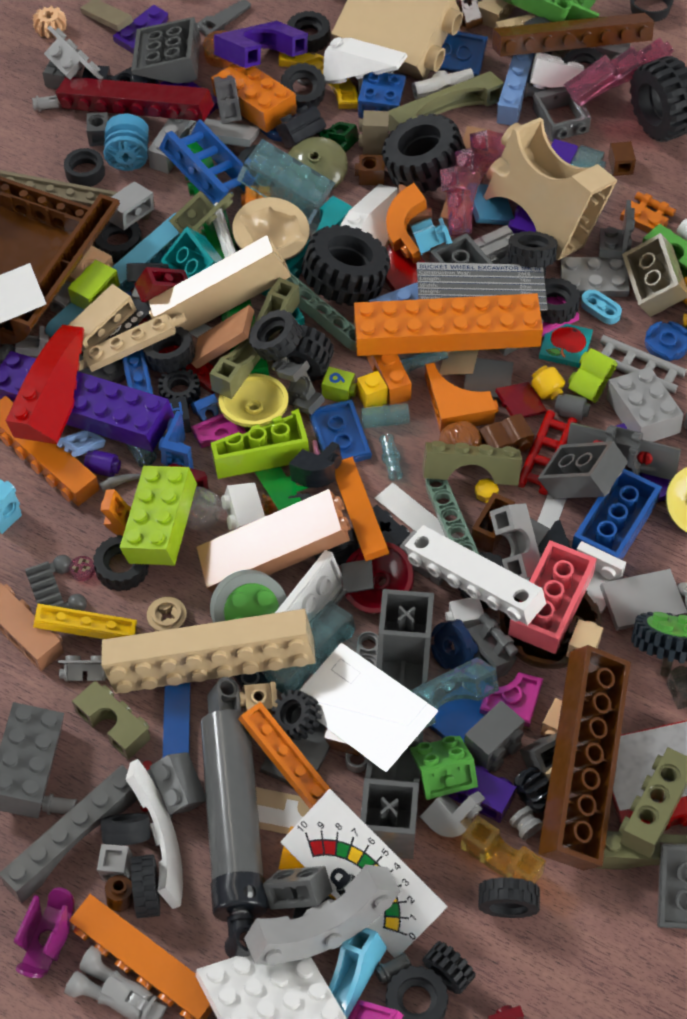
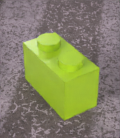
[68,260,120,310]

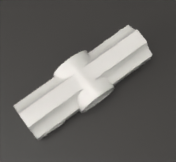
[412,68,474,100]

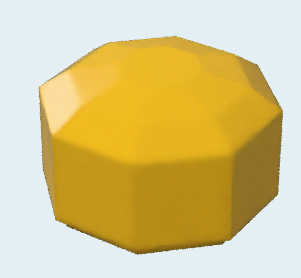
[474,478,499,503]

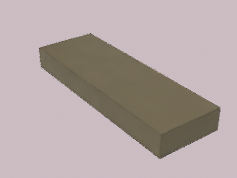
[80,0,133,31]

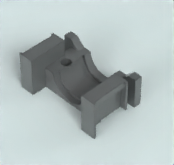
[271,357,325,416]

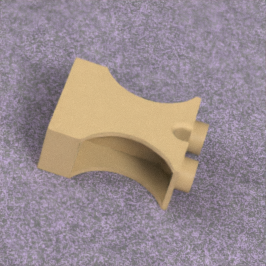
[484,118,617,260]

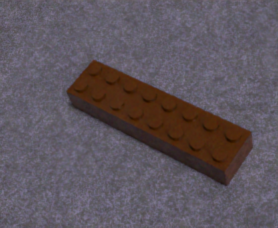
[538,645,631,871]

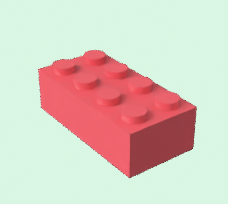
[508,540,597,654]

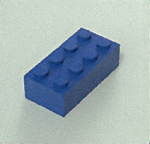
[571,469,662,560]

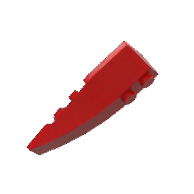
[5,324,85,444]

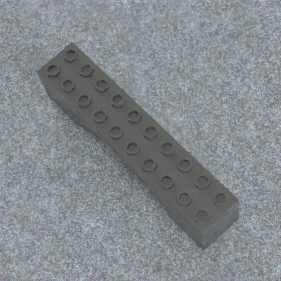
[360,589,434,859]

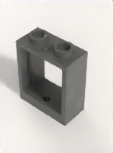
[532,86,591,142]

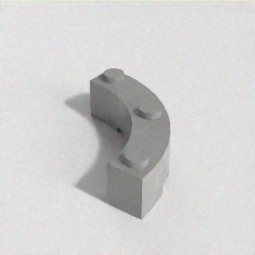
[244,865,401,965]

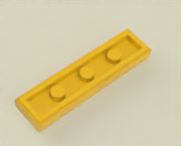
[33,603,137,639]

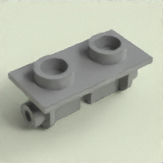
[58,655,108,681]

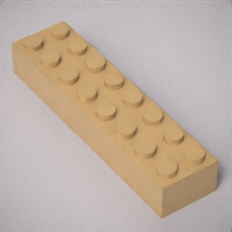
[101,609,316,694]

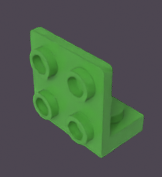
[410,736,478,800]

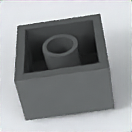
[464,700,525,773]

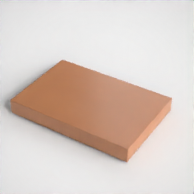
[191,305,254,369]

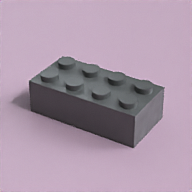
[0,702,64,819]

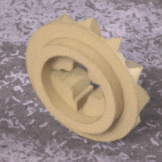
[147,597,187,631]

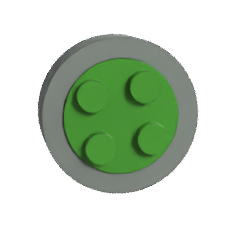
[210,569,287,623]

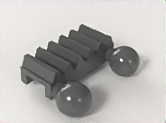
[25,555,87,611]

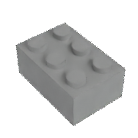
[606,367,684,442]

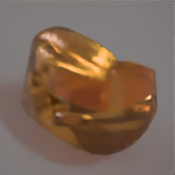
[260,494,278,516]

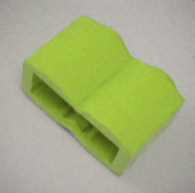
[568,348,618,403]

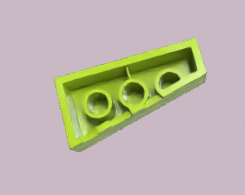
[211,409,309,479]

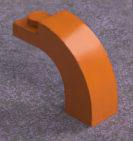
[386,183,427,264]
[100,489,131,536]

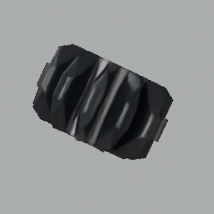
[514,767,550,814]

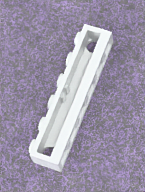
[405,525,546,625]

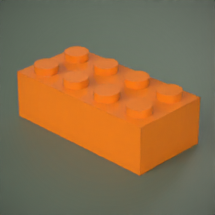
[211,64,297,133]

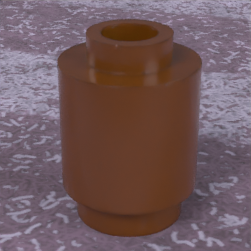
[105,875,133,912]

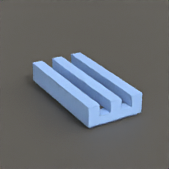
[57,430,106,457]

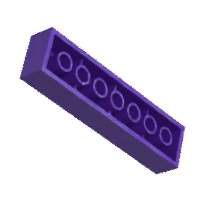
[0,351,174,452]

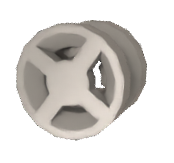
[509,806,543,840]

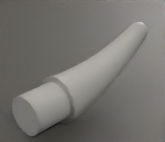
[99,474,141,492]

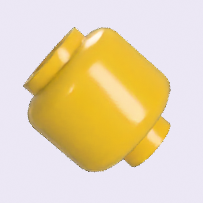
[531,365,565,401]

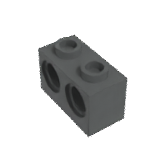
[263,866,333,910]

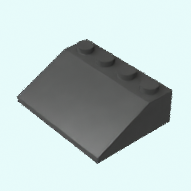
[131,17,201,84]

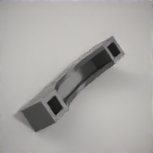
[0,765,138,904]

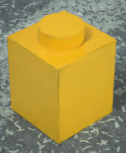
[357,371,388,412]

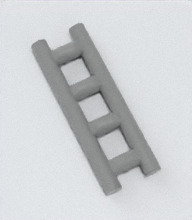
[600,335,687,394]

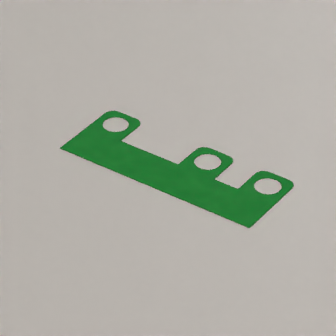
[255,465,310,511]

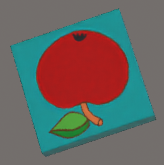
[539,324,593,368]

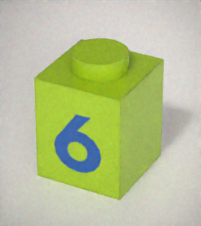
[321,367,357,402]

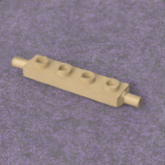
[79,313,188,372]

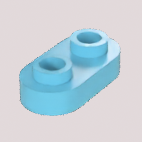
[581,290,622,324]

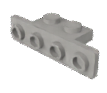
[44,25,103,79]

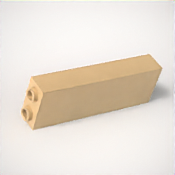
[148,235,291,332]

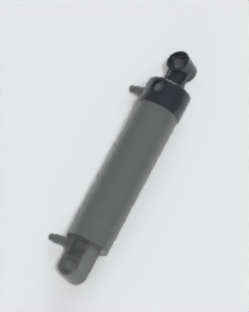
[200,677,270,958]

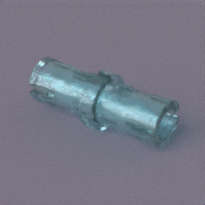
[379,434,403,481]

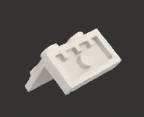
[577,541,626,614]

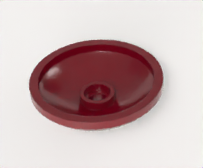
[342,542,414,614]

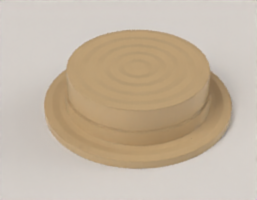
[233,197,310,260]

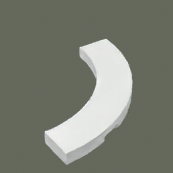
[126,759,183,909]

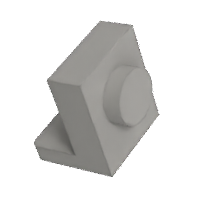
[15,326,48,357]

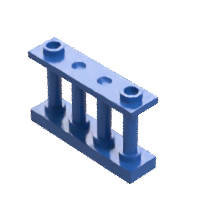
[159,119,257,204]

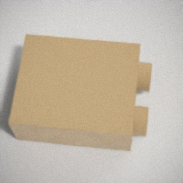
[331,0,463,81]

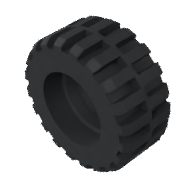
[630,56,687,142]
[382,114,467,193]
[301,225,390,306]

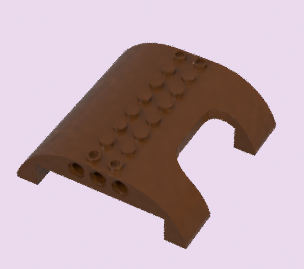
[0,176,120,344]

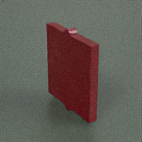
[495,382,547,418]

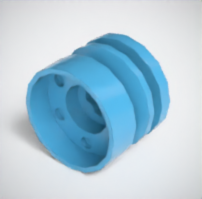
[103,114,149,171]

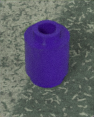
[84,450,121,477]

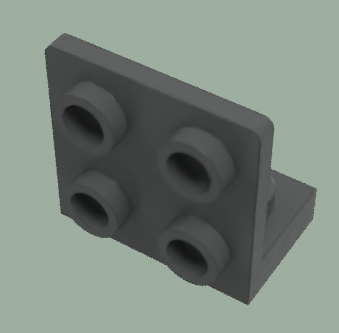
[599,200,635,259]

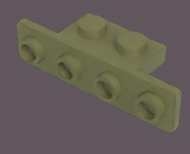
[166,191,234,253]

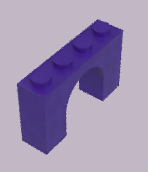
[214,21,308,68]

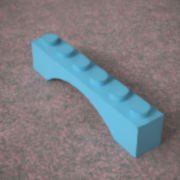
[329,928,387,1019]

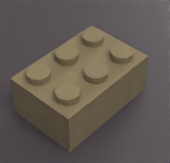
[622,233,687,317]

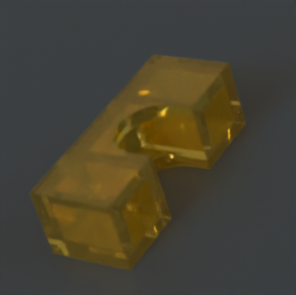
[461,815,546,883]

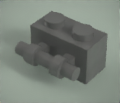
[467,613,518,683]
[147,752,206,819]

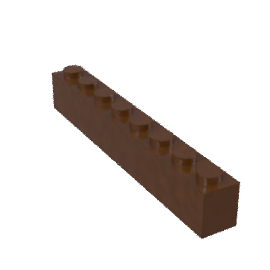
[492,13,654,57]

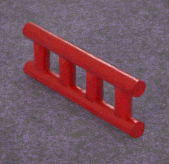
[518,410,578,495]

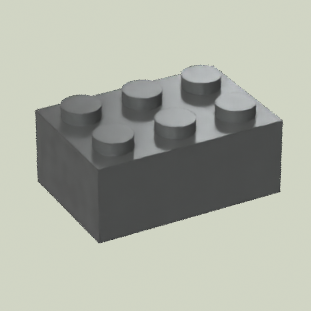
[538,441,628,499]

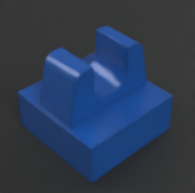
[190,393,219,422]

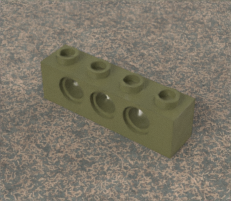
[619,747,687,858]

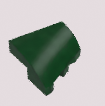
[318,122,359,153]

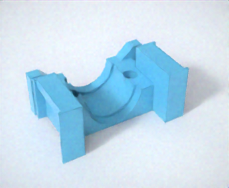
[410,217,452,255]

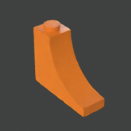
[425,363,499,432]

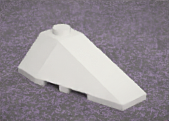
[323,37,408,84]
[530,52,617,89]
[340,184,399,248]

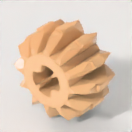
[33,6,67,39]

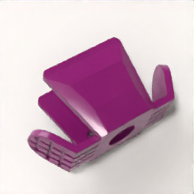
[14,887,75,978]

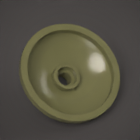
[285,137,348,194]

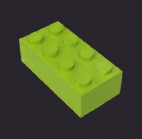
[120,466,197,566]

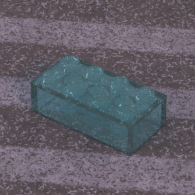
[237,139,335,224]

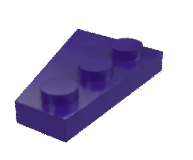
[113,5,169,54]

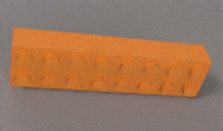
[354,293,543,356]

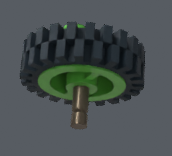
[631,612,687,677]

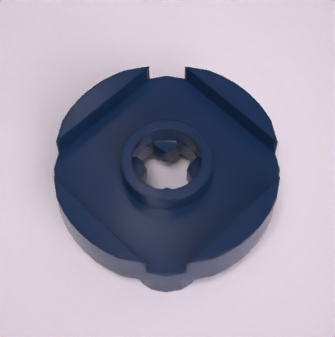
[431,619,478,672]

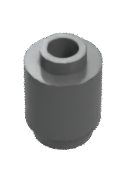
[554,393,590,421]

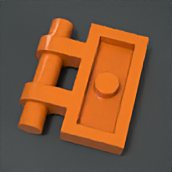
[620,192,676,233]

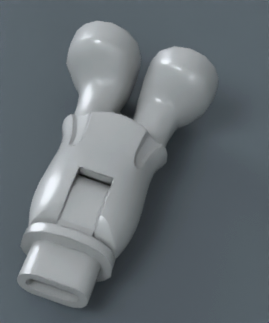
[64,946,167,1019]

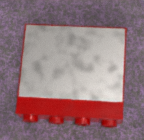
[612,720,687,831]

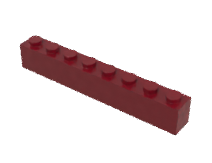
[55,77,214,122]

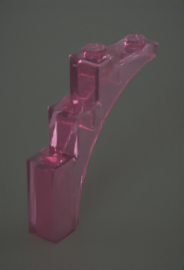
[564,37,674,107]
[440,130,505,237]

